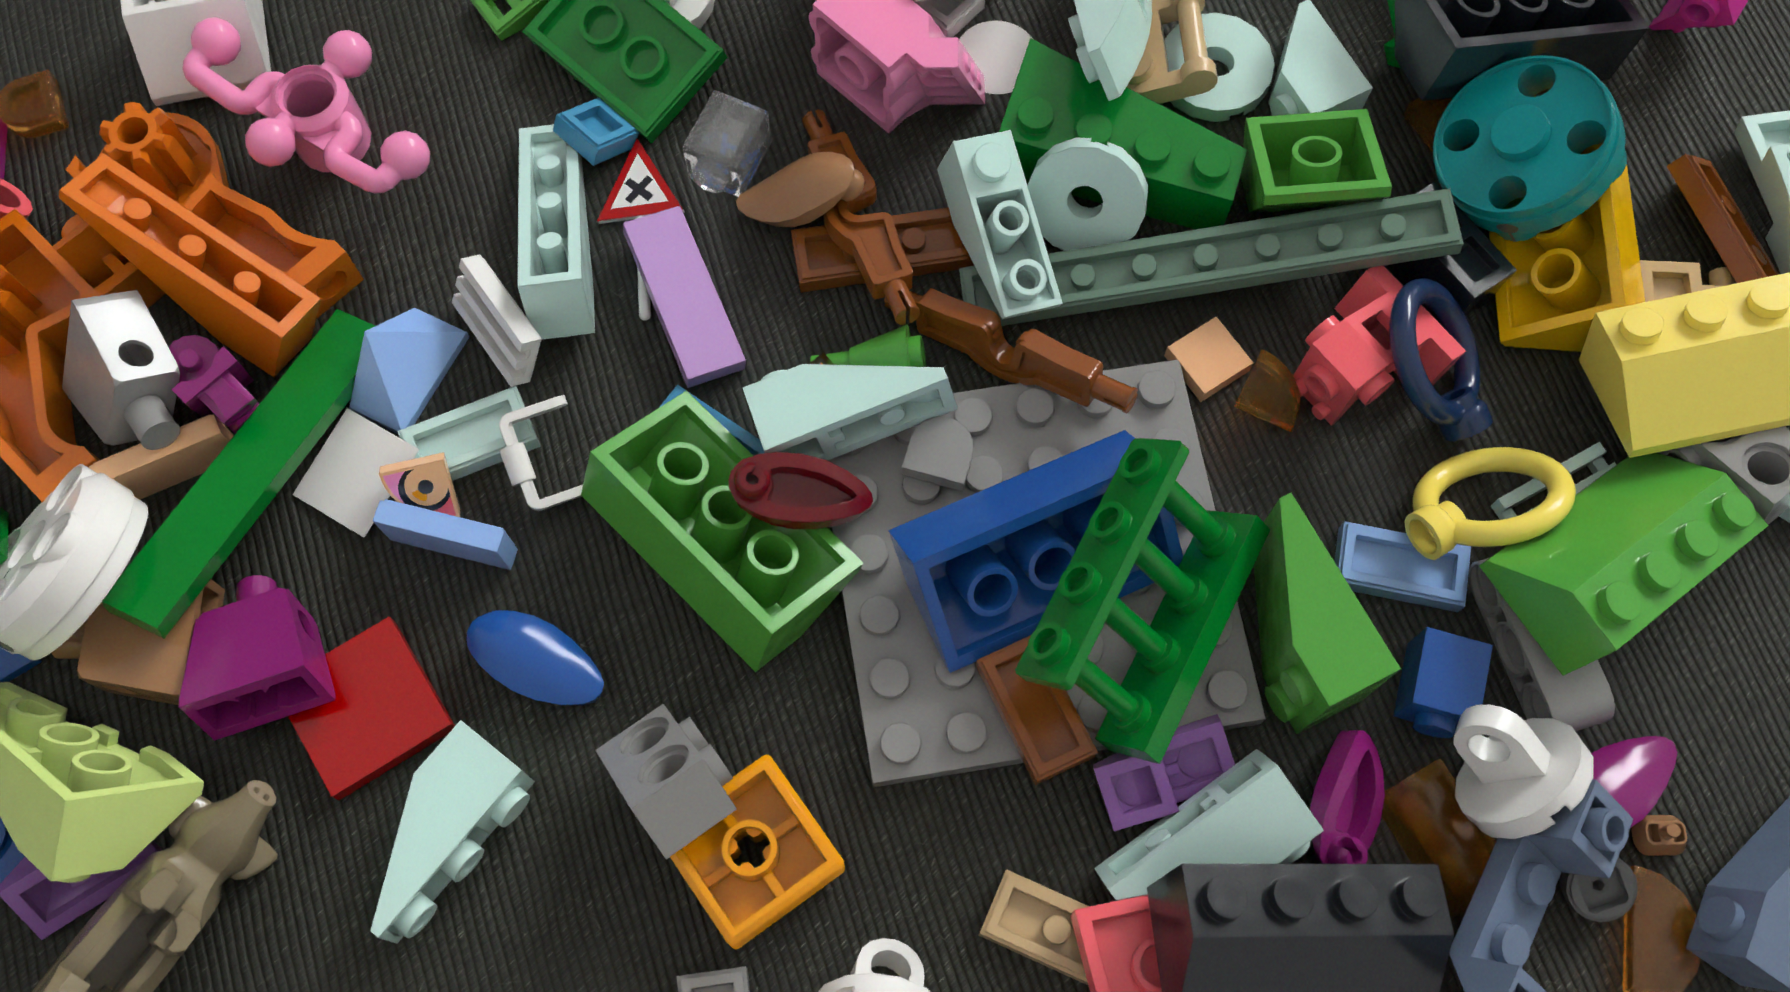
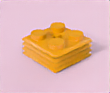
[670,755,845,949]

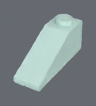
[743,364,958,461]
[1094,749,1324,900]

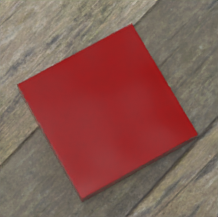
[288,616,455,801]

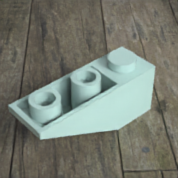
[937,130,1063,320]
[370,720,535,944]

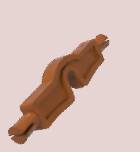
[802,109,921,325]
[884,288,1138,414]

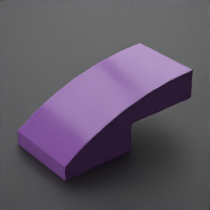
[1093,714,1235,831]

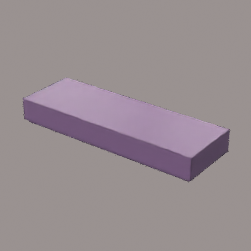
[623,206,746,388]

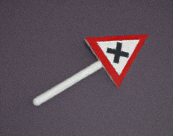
[597,139,684,321]

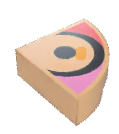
[379,452,460,517]

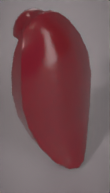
[728,452,873,529]

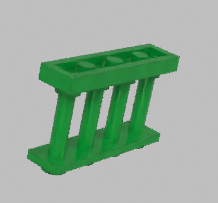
[1015,438,1271,764]

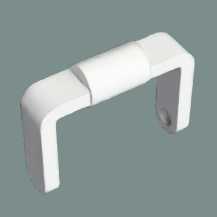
[499,395,583,511]

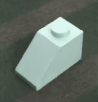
[1268,0,1373,116]

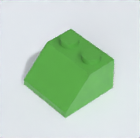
[1240,109,1392,213]

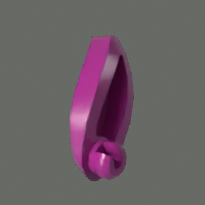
[1310,730,1385,864]
[1591,736,1678,828]

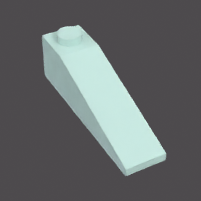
[518,124,595,340]

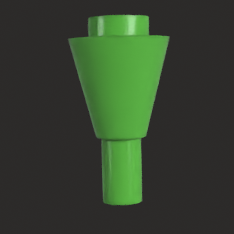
[810,325,926,367]

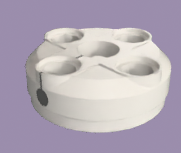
[0,464,148,660]

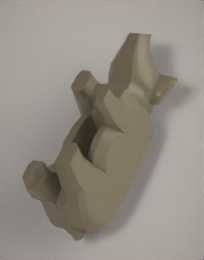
[32,780,278,992]

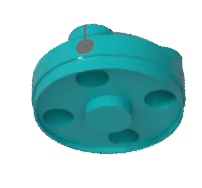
[1433,55,1627,242]

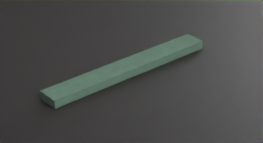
[959,188,1463,326]

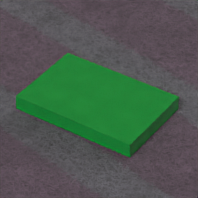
[522,0,728,144]

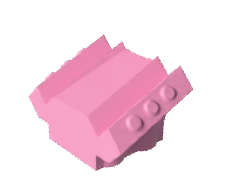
[808,0,985,134]

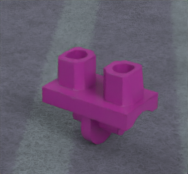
[169,335,259,434]

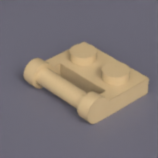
[1127,0,1218,104]

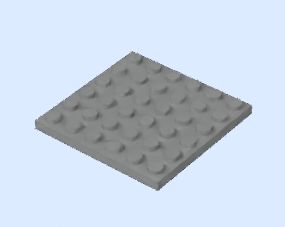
[828,359,1266,787]

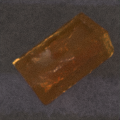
[1381,759,1496,916]

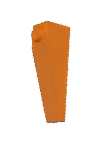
[59,153,321,377]

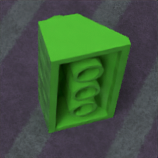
[581,390,863,672]
[1479,453,1769,676]

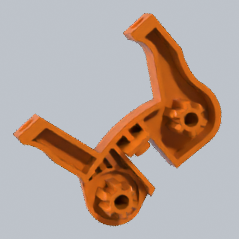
[0,102,364,503]

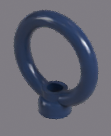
[1389,278,1493,441]

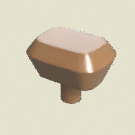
[1632,815,1687,856]

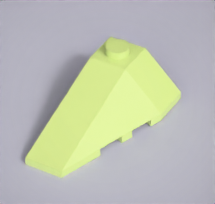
[0,682,204,883]

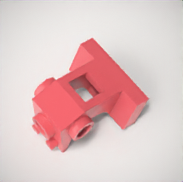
[1290,266,1466,426]

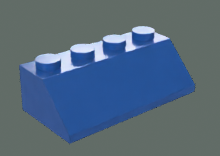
[888,430,1183,673]

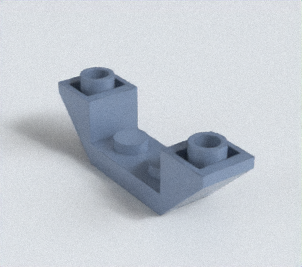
[1449,779,1633,992]

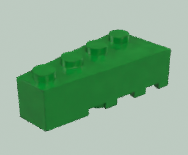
[999,38,1247,230]

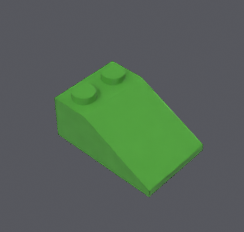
[1254,493,1401,734]

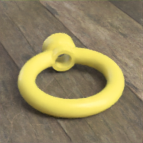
[1405,447,1576,560]

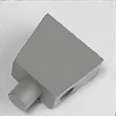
[62,290,180,450]

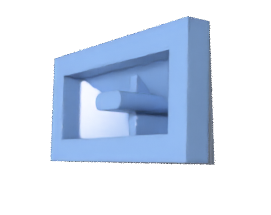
[349,308,469,435]

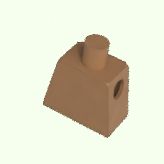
[52,579,225,705]

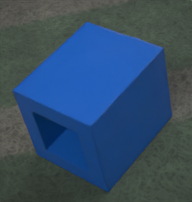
[1393,627,1493,738]

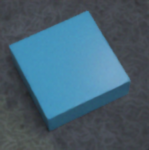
[552,97,639,166]

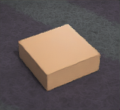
[1164,316,1254,402]

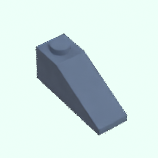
[1686,796,1790,992]

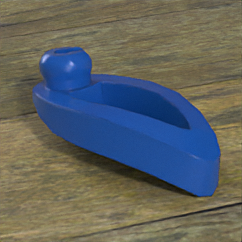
[467,610,604,705]

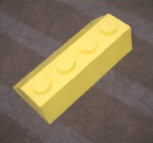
[1579,272,1790,458]

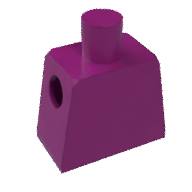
[179,575,335,741]

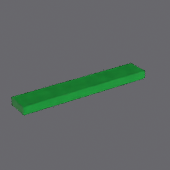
[101,309,376,638]

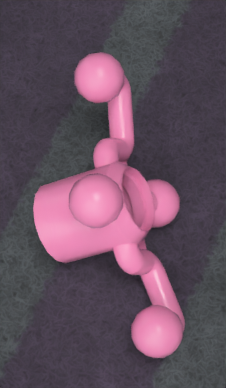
[183,17,430,194]

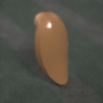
[736,152,864,227]

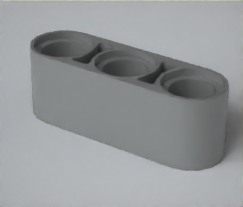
[1469,558,1615,731]

